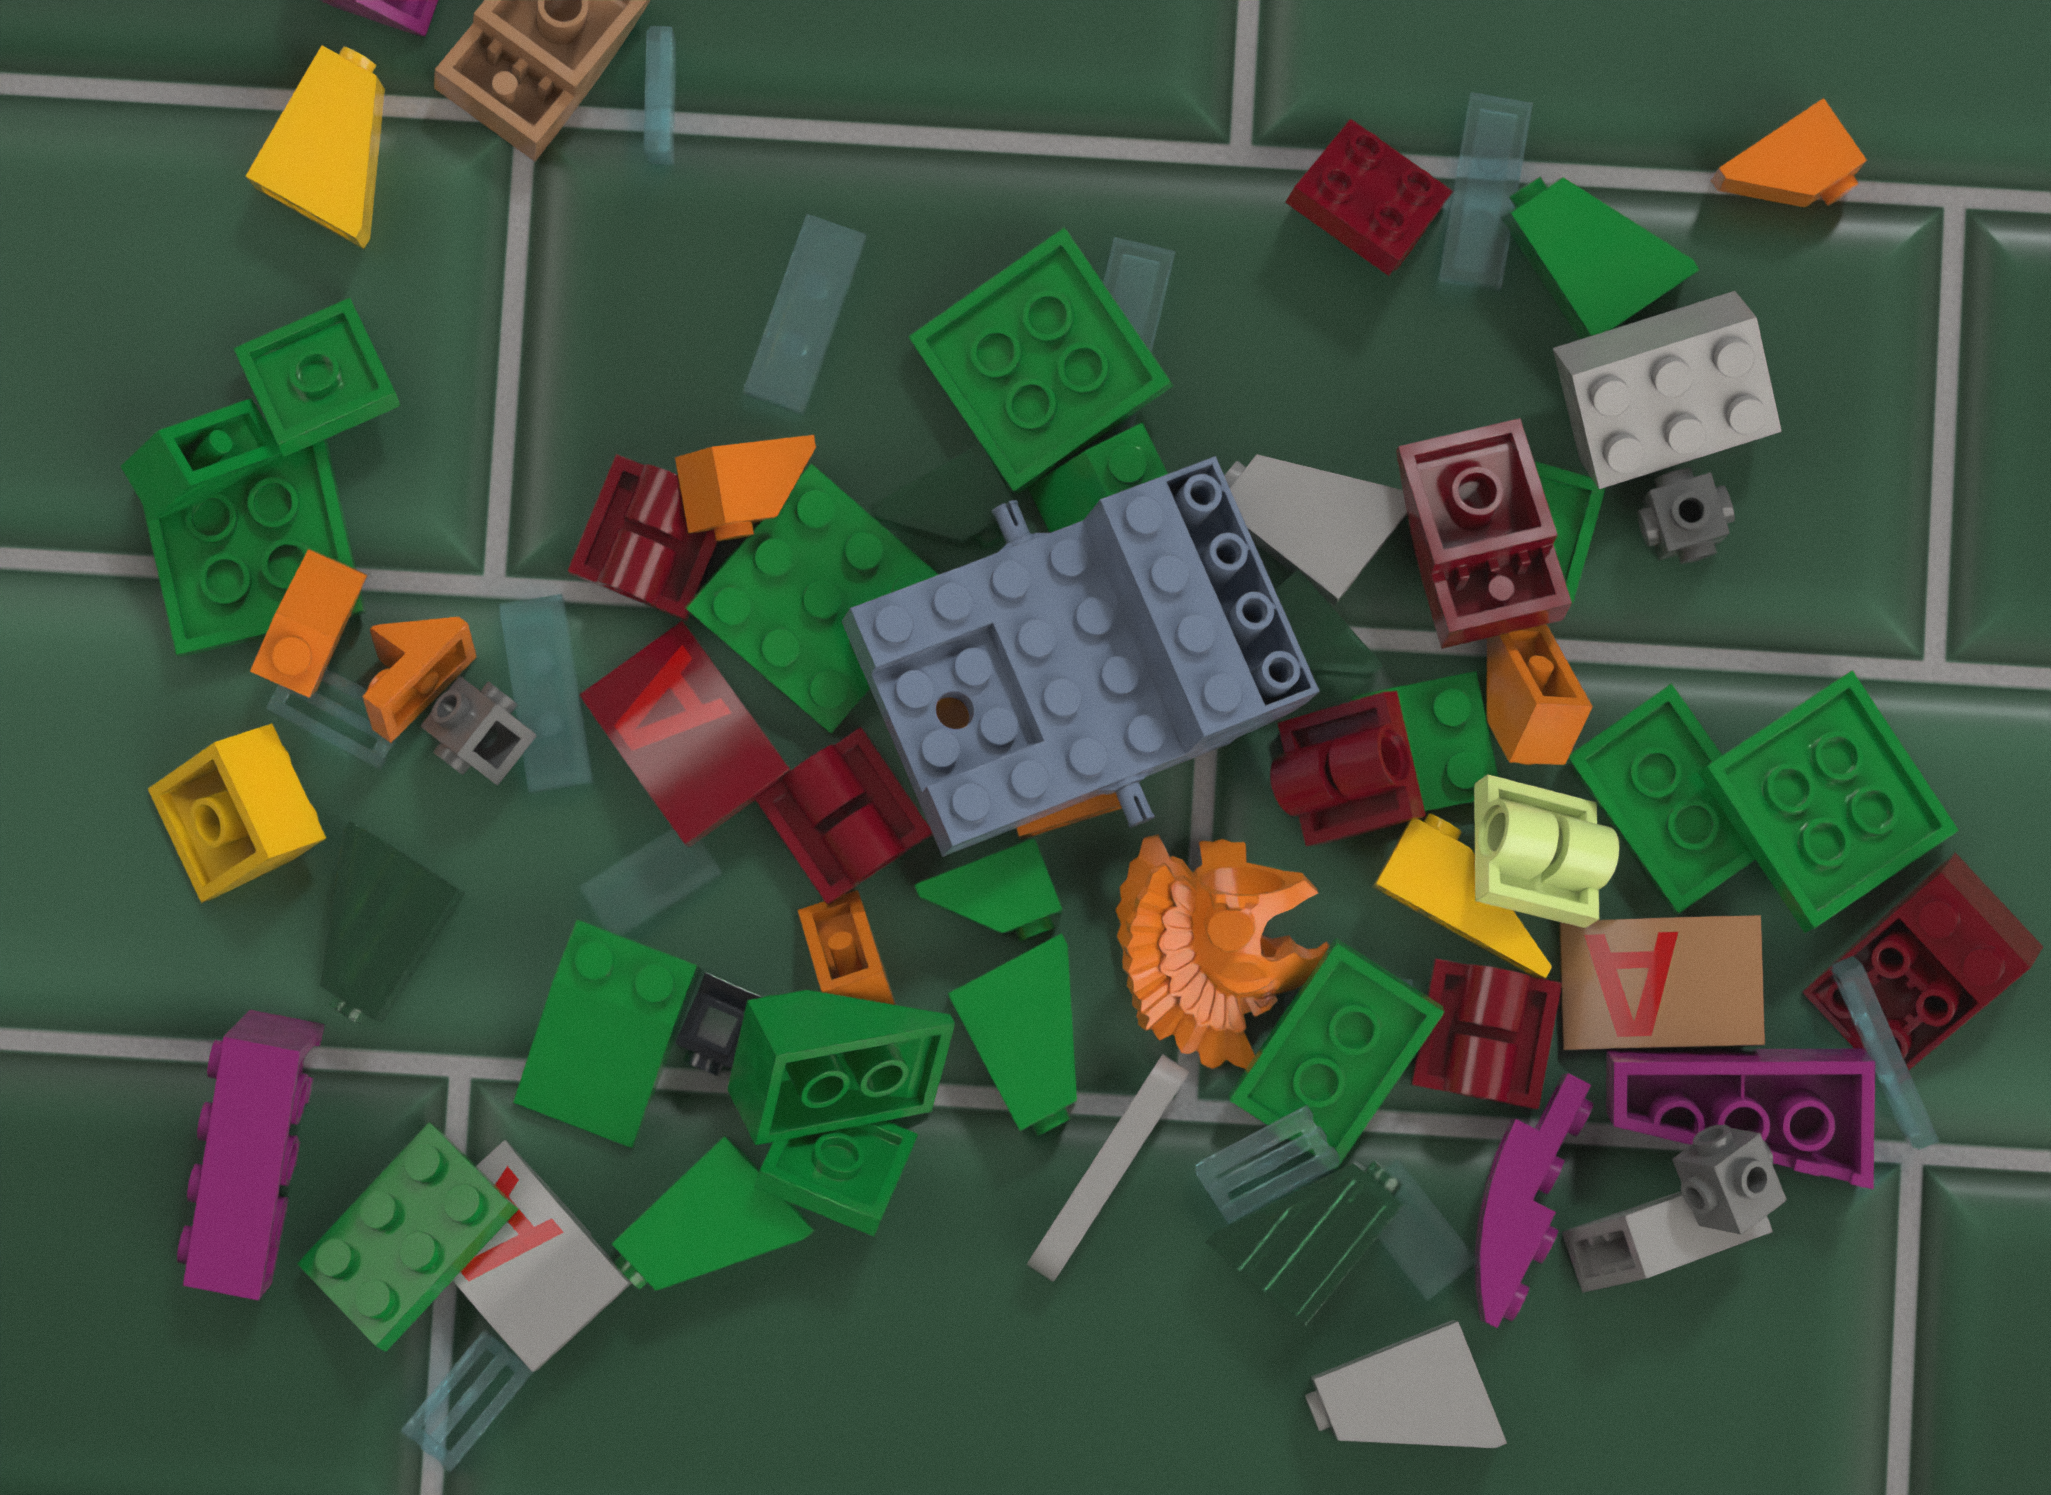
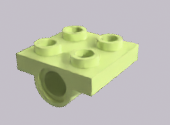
[1474,775,1619,928]

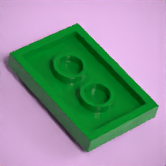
[1567,683,1756,915]
[1229,938,1445,1169]
[297,1122,519,1352]

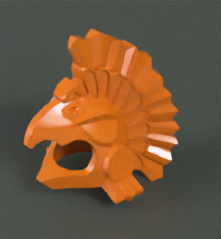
[1115,834,1330,1069]

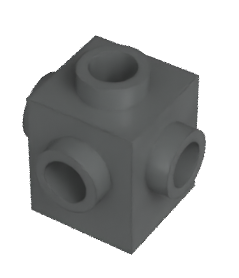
[1637,467,1735,564]
[421,676,537,786]
[1672,1125,1787,1234]

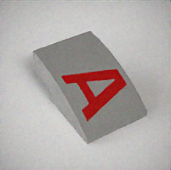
[453,1140,632,1372]

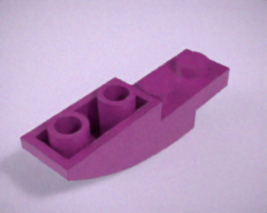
[1475,1073,1594,1328]

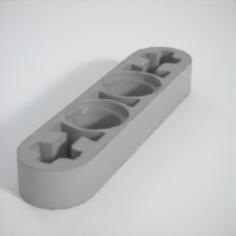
[1026,1054,1190,1282]

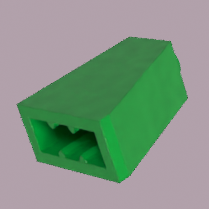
[1500,176,1700,339]
[948,933,1077,1137]
[612,1136,816,1291]

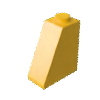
[246,45,385,249]

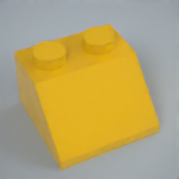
[148,723,326,903]

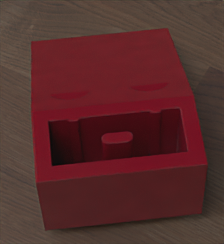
[1802,852,2043,1086]

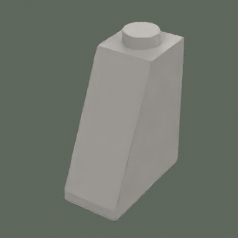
[1224,454,1407,606]
[1562,1191,1773,1293]
[1305,1320,1507,1448]

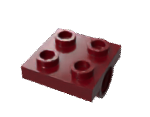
[1285,119,1453,276]
[568,454,720,621]
[1270,691,1426,847]
[755,727,933,906]
[1410,958,1562,1110]

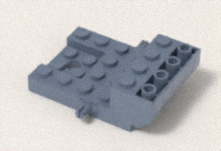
[841,456,1320,857]

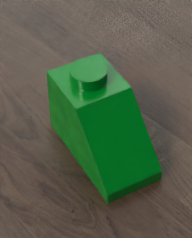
[120,398,281,521]
[1028,423,1168,533]
[914,838,1063,942]

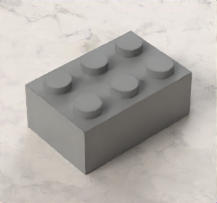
[1553,291,1782,489]

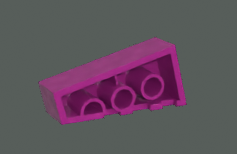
[177,1010,325,1300]
[1606,1048,1875,1190]

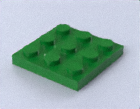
[908,227,1174,495]
[142,439,366,657]
[684,463,939,734]
[1698,670,1959,933]

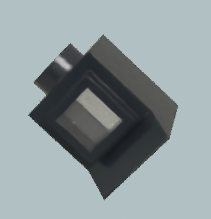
[675,972,763,1076]

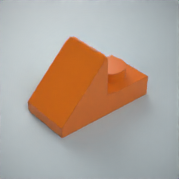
[362,617,477,743]

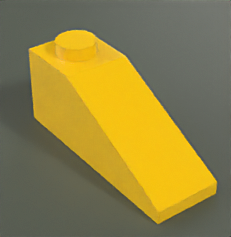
[1372,814,1552,979]

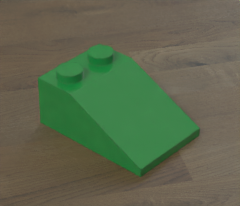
[513,920,703,1148]
[727,990,955,1145]

